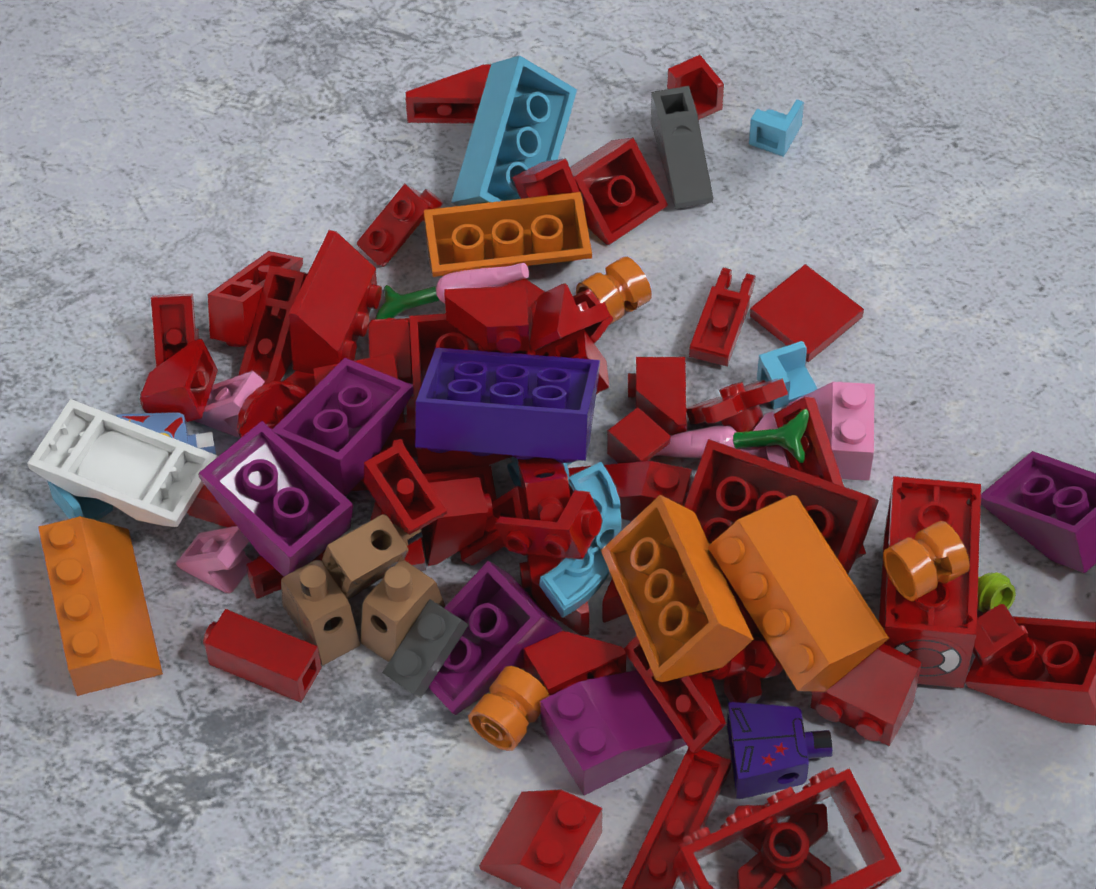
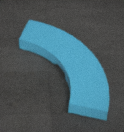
[539,462,622,618]

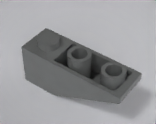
[651,86,713,209]

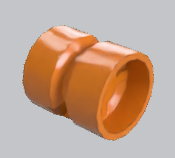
[576,256,652,325]
[883,521,970,601]
[468,666,550,751]

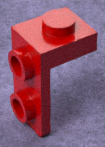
[357,183,444,267]
[495,490,603,560]

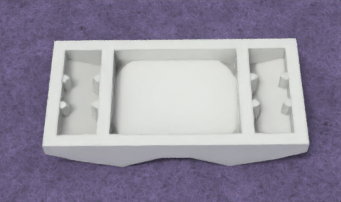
[27,399,218,527]

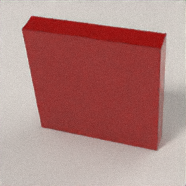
[750,264,864,362]

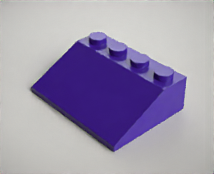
[415,348,600,463]

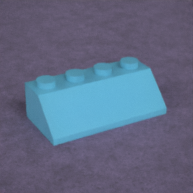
[451,55,577,206]

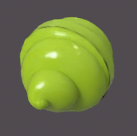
[977,572,1016,613]

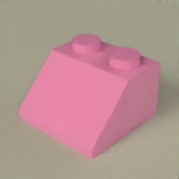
[789,382,875,480]

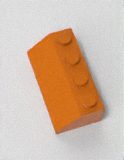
[424,192,592,277]
[601,495,754,682]
[708,495,889,692]
[38,516,163,696]

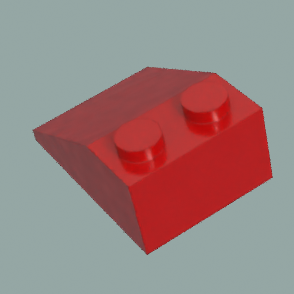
[965,616,1096,726]

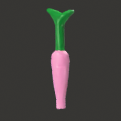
[375,263,529,319]
[655,409,809,463]

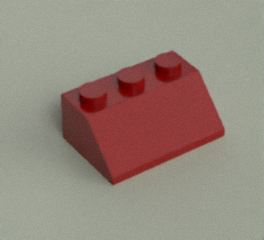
[289,230,382,374]

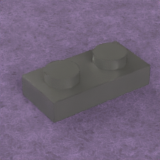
[382,599,469,698]

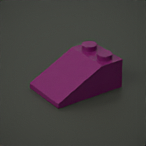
[272,358,414,497]
[198,421,353,576]
[981,451,1096,573]
[429,561,563,715]
[540,670,687,796]

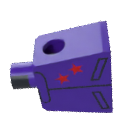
[726,702,832,799]

